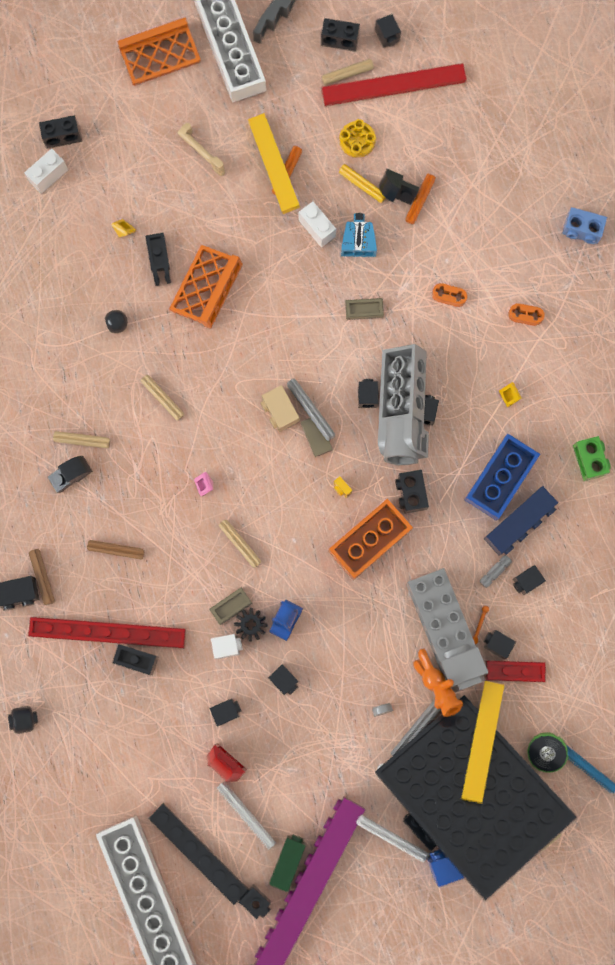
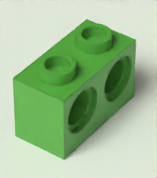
[573,436,611,481]

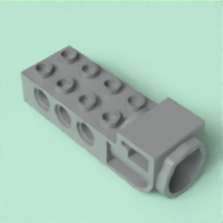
[378,344,429,466]
[406,568,488,692]

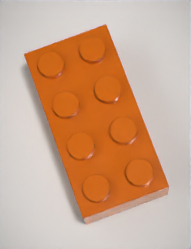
[328,499,413,581]

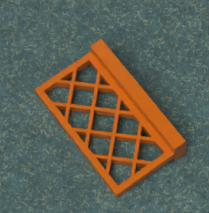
[117,17,201,86]
[169,245,243,329]

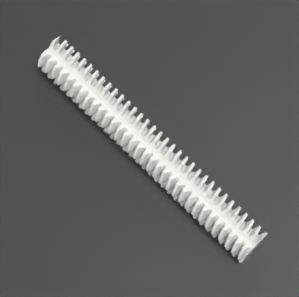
[217,781,276,850]
[356,815,429,863]

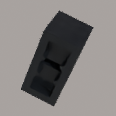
[321,18,360,52]
[39,115,82,149]
[395,470,429,514]

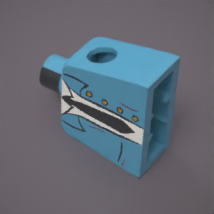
[341,213,377,257]

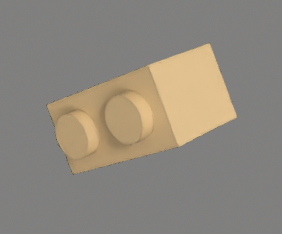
[260,385,300,432]

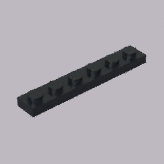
[148,803,249,905]

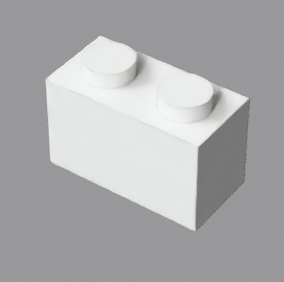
[24,148,68,194]
[299,201,336,248]
[211,634,243,659]

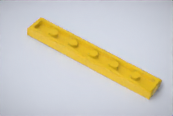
[248,113,300,214]
[462,681,504,804]

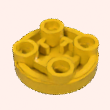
[339,119,376,158]

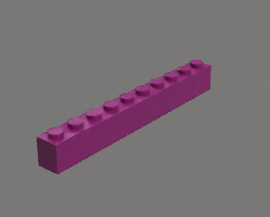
[250,796,365,965]

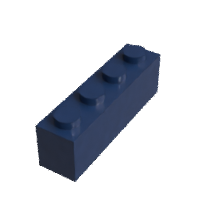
[484,486,558,556]

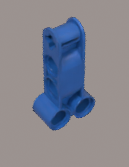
[269,600,303,641]

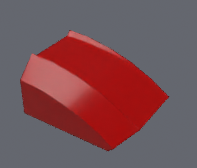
[207,743,247,783]

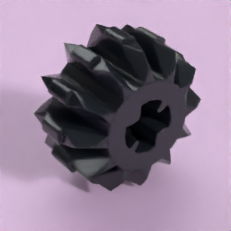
[234,608,268,642]

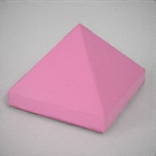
[194,472,213,497]

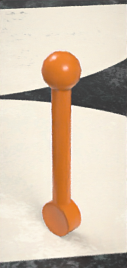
[472,606,489,645]

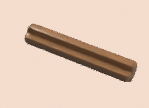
[87,540,144,560]
[29,549,55,605]

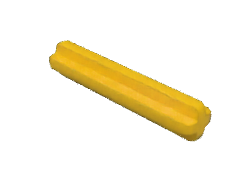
[339,164,385,203]

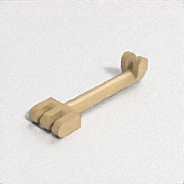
[178,123,225,176]

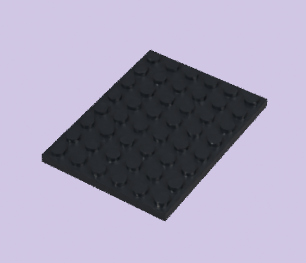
[375,695,577,902]

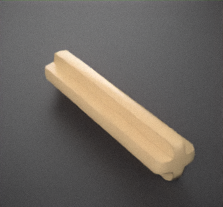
[322,59,374,85]
[141,375,184,421]
[53,431,110,448]
[219,519,261,568]

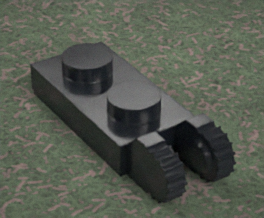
[145,232,171,286]

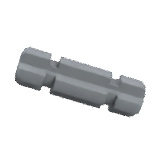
[480,555,512,588]

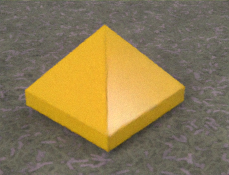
[112,219,136,237]
[499,382,522,407]

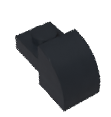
[379,169,419,205]
[48,456,93,493]

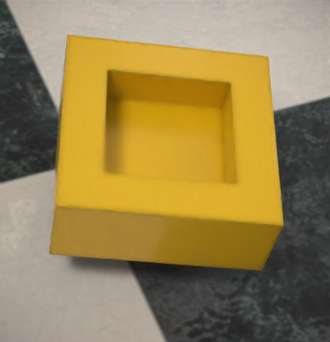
[334,476,352,498]

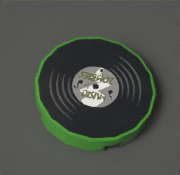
[527,732,568,773]

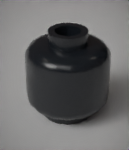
[8,706,38,734]

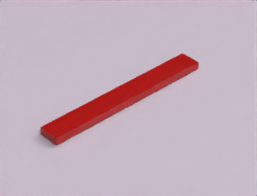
[321,63,467,106]
[28,617,186,649]

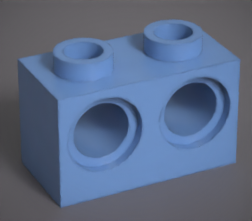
[562,207,607,244]

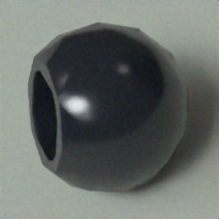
[105,310,128,334]

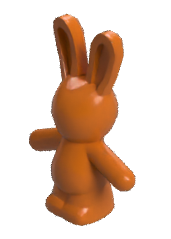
[413,649,463,717]

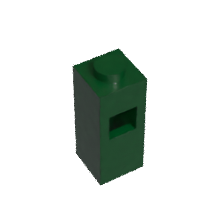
[269,834,306,893]

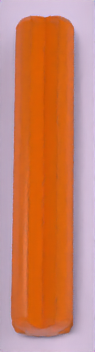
[272,146,302,195]
[405,174,436,224]

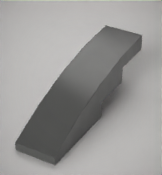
[253,0,296,44]

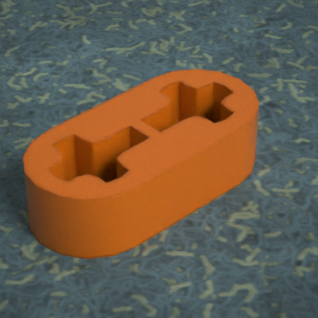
[432,283,468,307]
[508,304,545,326]

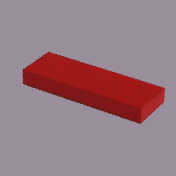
[486,660,546,682]

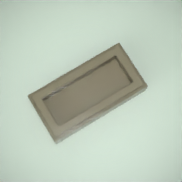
[345,298,384,320]
[301,418,333,457]
[209,587,253,626]

